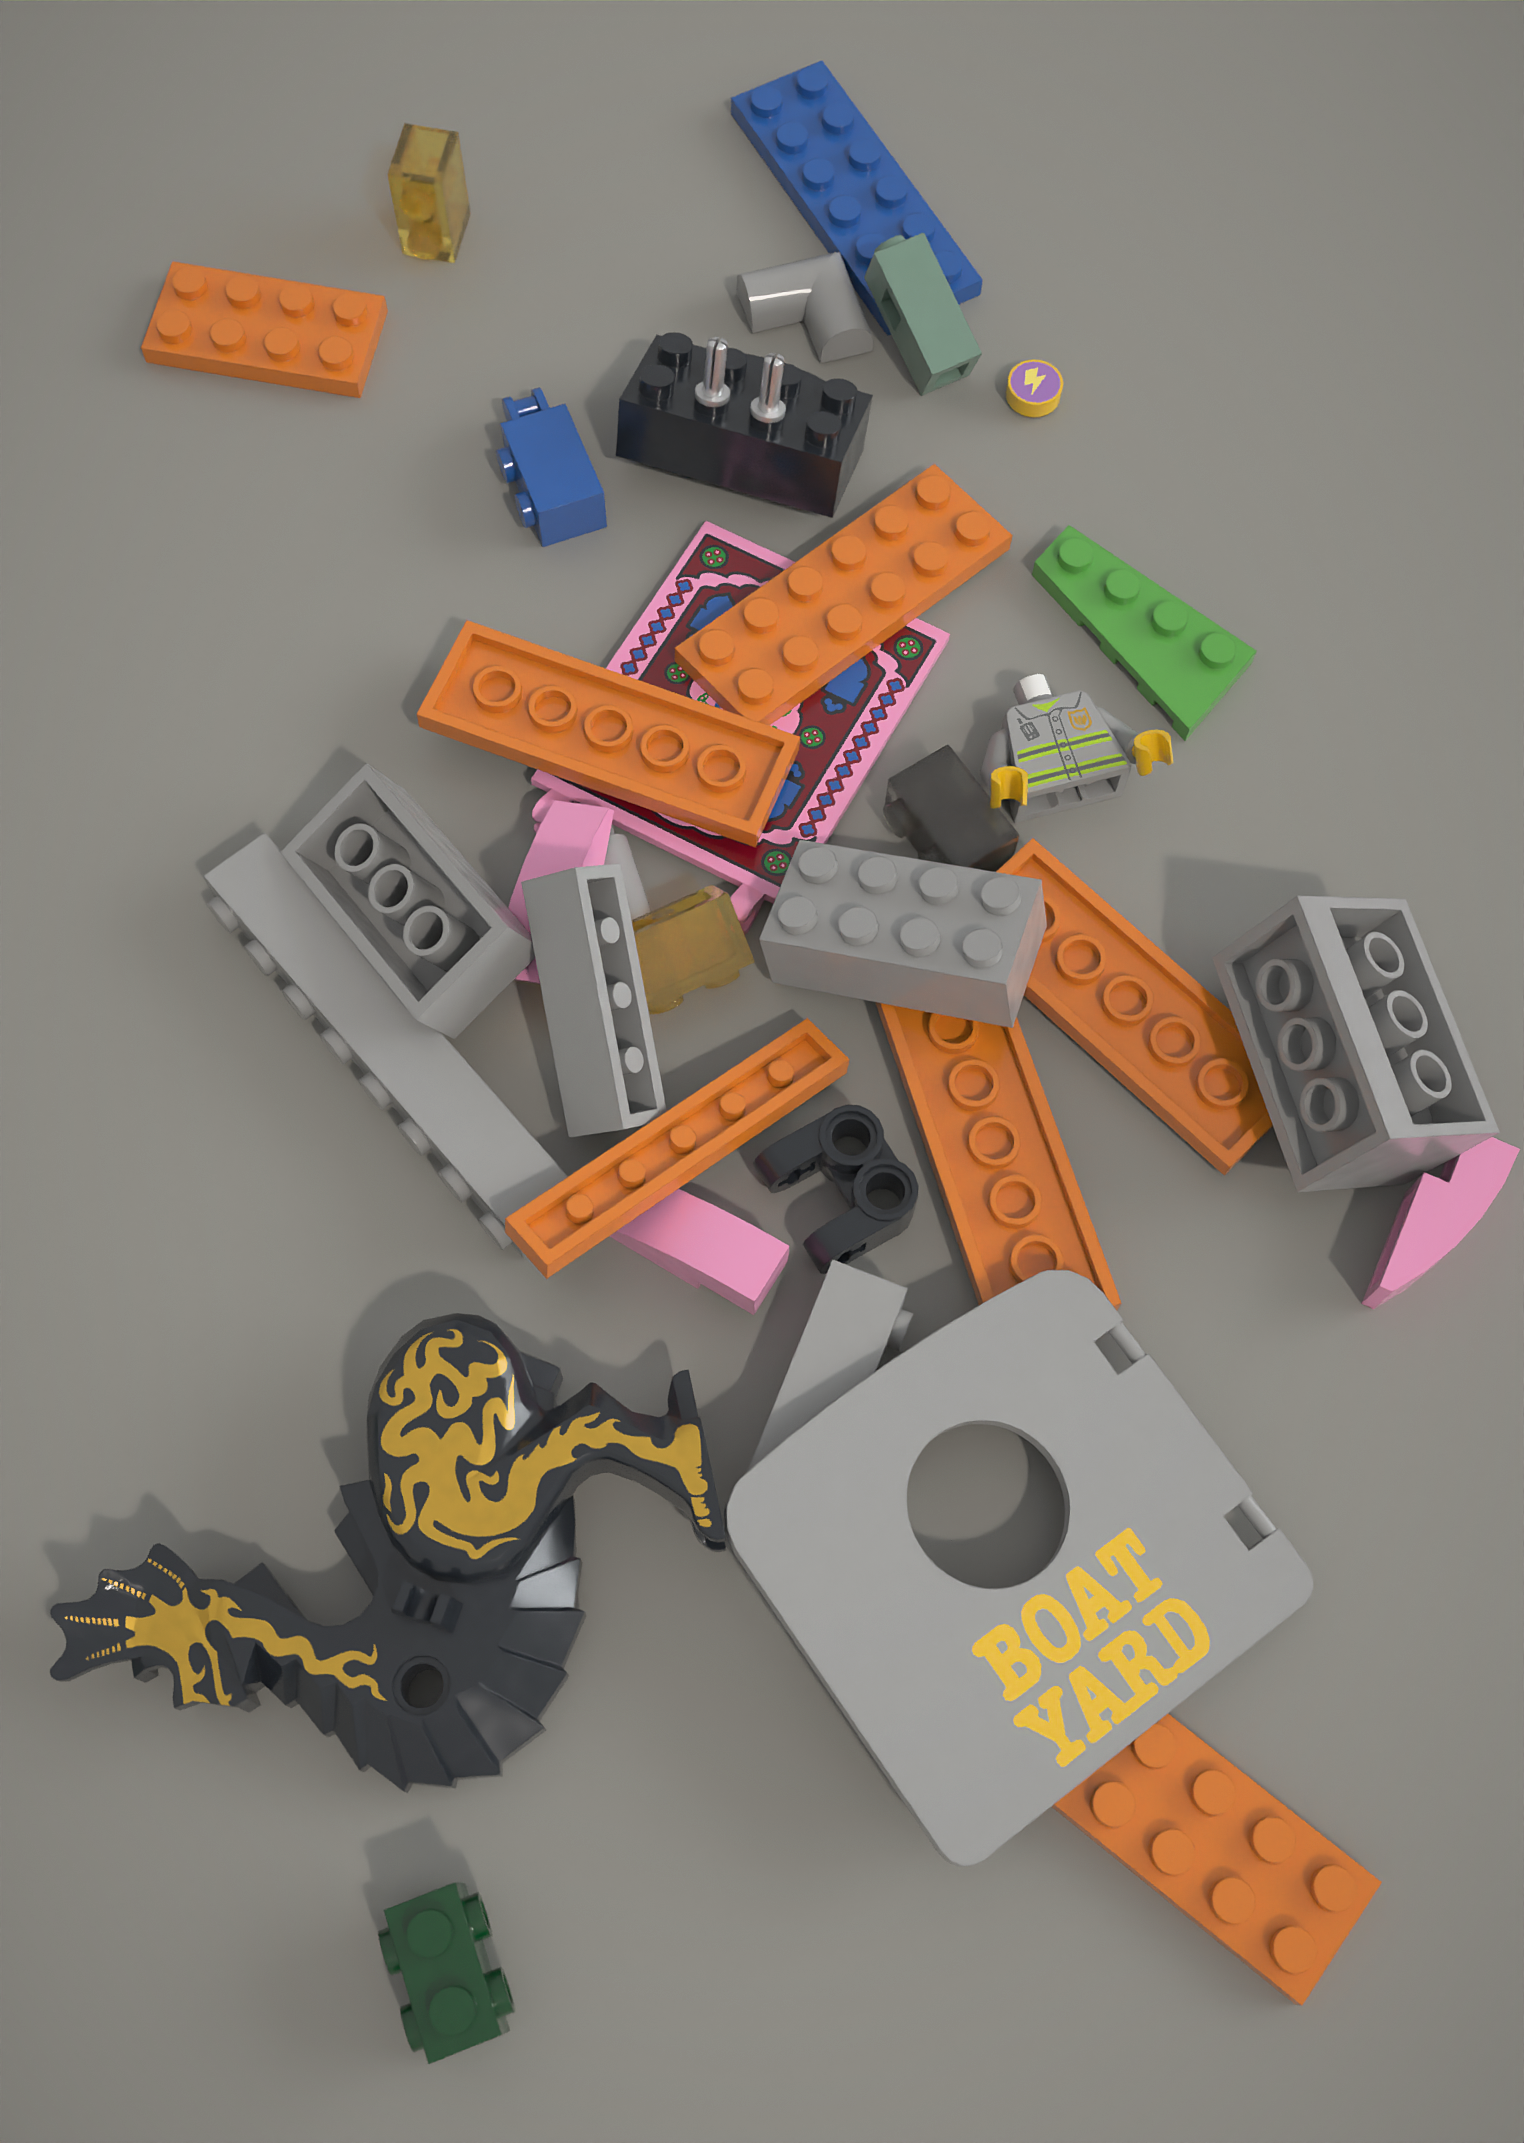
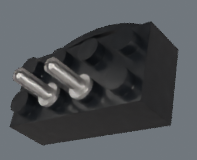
[616,332,873,518]

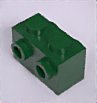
[378,1882,515,2065]

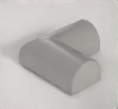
[737,252,873,363]

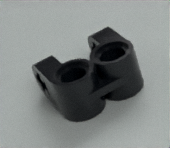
[753,1105,918,1274]

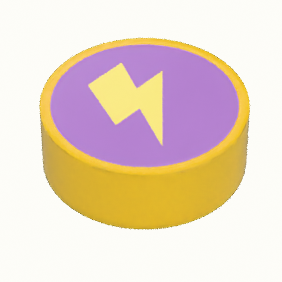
[1005,360,1063,417]

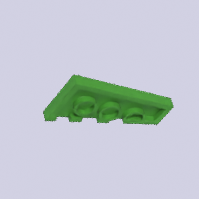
[1032,525,1257,741]

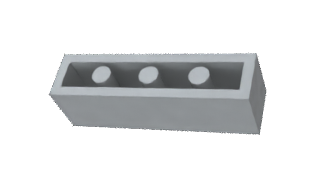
[521,863,667,1137]
[747,1260,913,1472]

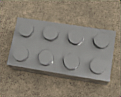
[280,763,535,1039]
[759,840,1047,1028]

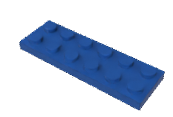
[731,60,983,336]

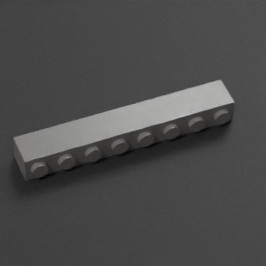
[204,832,568,1259]

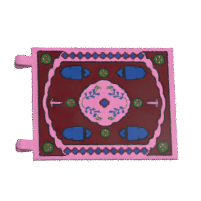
[531,521,950,935]

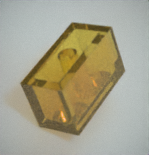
[387,123,471,263]
[632,885,755,1015]

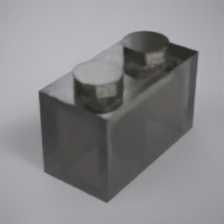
[883,744,1019,872]

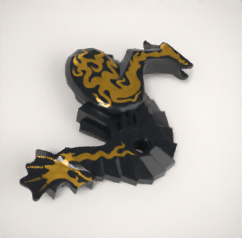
[50,1313,726,1793]

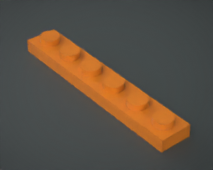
[505,1018,850,1279]

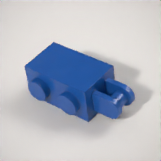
[496,387,607,547]

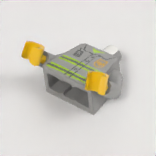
[980,674,1174,823]

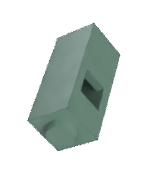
[864,232,982,396]

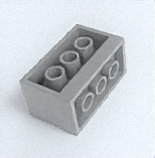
[1212,895,1500,1192]

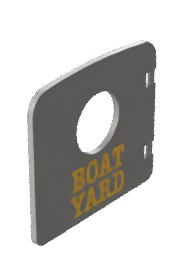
[724,1270,1314,1866]

